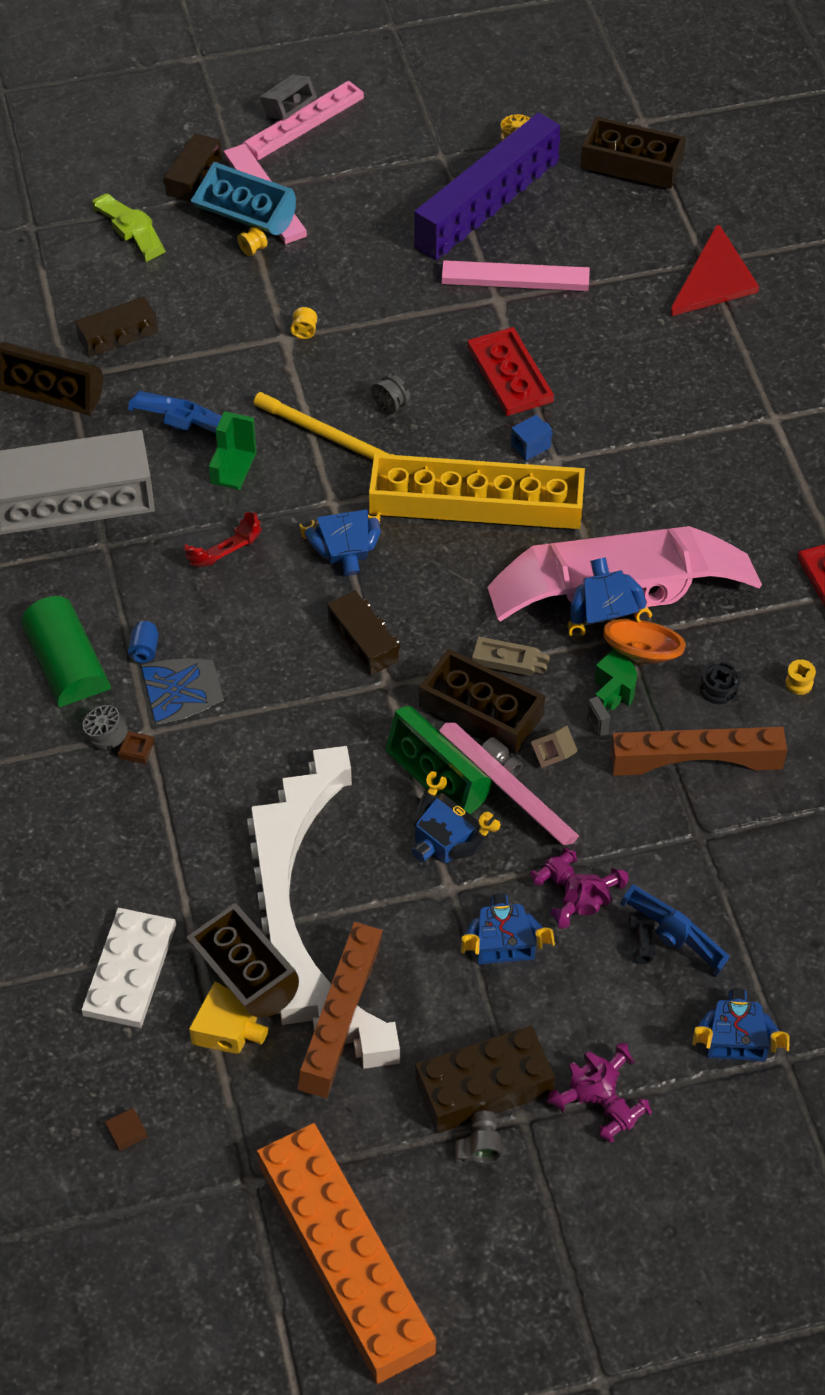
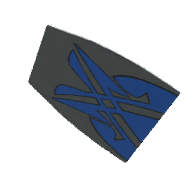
[141,658,224,724]

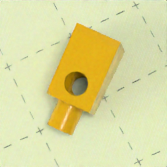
[189,982,268,1054]

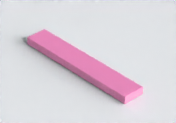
[243,81,364,160]
[224,144,307,244]
[442,260,589,291]
[439,723,579,845]

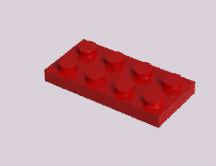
[467,327,554,416]

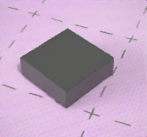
[587,696,610,736]

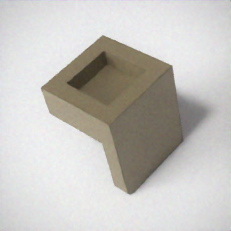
[531,726,577,768]

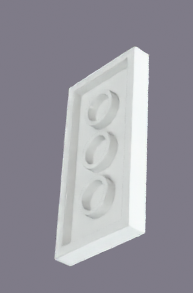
[82,908,176,1028]

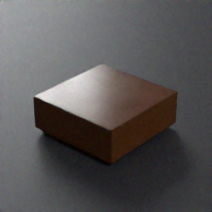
[118,731,154,764]
[105,1108,148,1152]

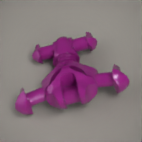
[529,848,629,929]
[547,1042,652,1143]

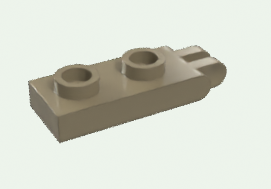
[472,636,550,676]

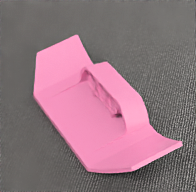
[488,526,762,622]

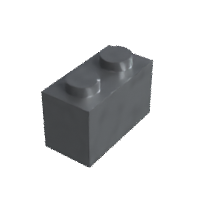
[260,75,317,120]

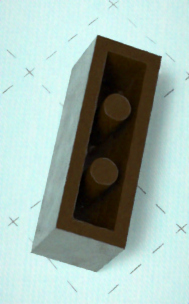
[163,133,222,203]
[75,296,158,358]
[327,590,401,676]

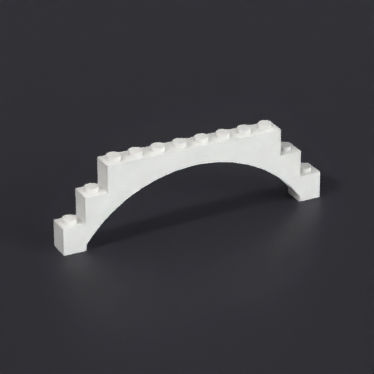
[247,746,400,1069]

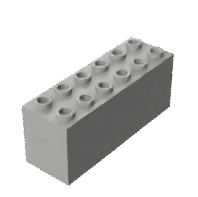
[0,430,155,535]

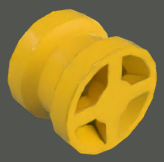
[237,227,268,257]
[291,307,317,339]
[785,660,816,695]

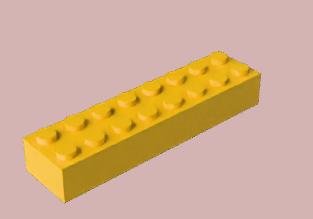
[369,454,585,529]

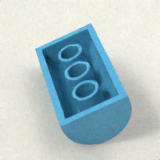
[191,162,296,235]

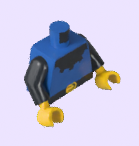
[412,771,500,863]

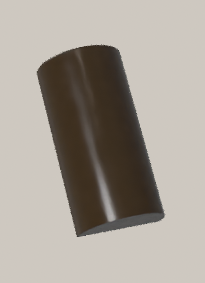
[0,341,103,416]
[186,902,299,1018]

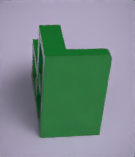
[209,411,257,490]

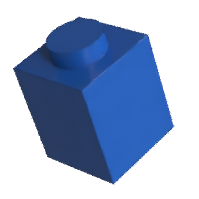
[511,415,553,461]

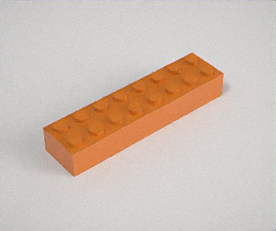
[257,1123,436,1384]

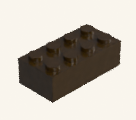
[580,116,686,189]
[419,648,545,755]
[415,1025,555,1134]

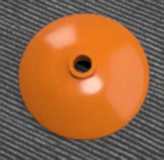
[603,619,686,665]

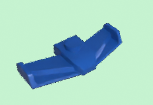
[128,391,222,433]
[620,884,729,977]

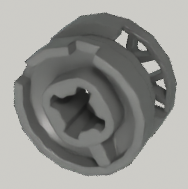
[371,373,410,414]
[83,705,128,750]

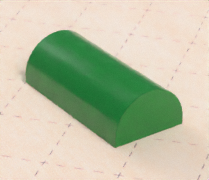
[21,596,111,708]
[385,706,492,814]

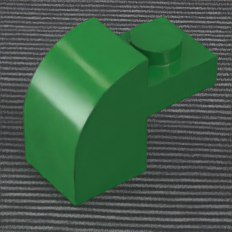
[594,649,637,712]

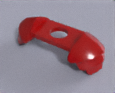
[183,512,262,567]

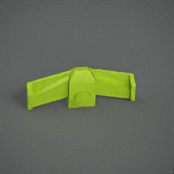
[92,193,166,263]

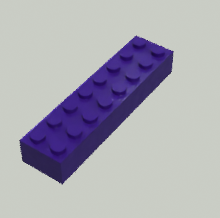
[414,112,560,260]

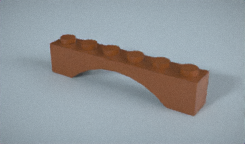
[611,727,787,776]
[297,922,383,1099]

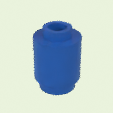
[128,621,159,663]

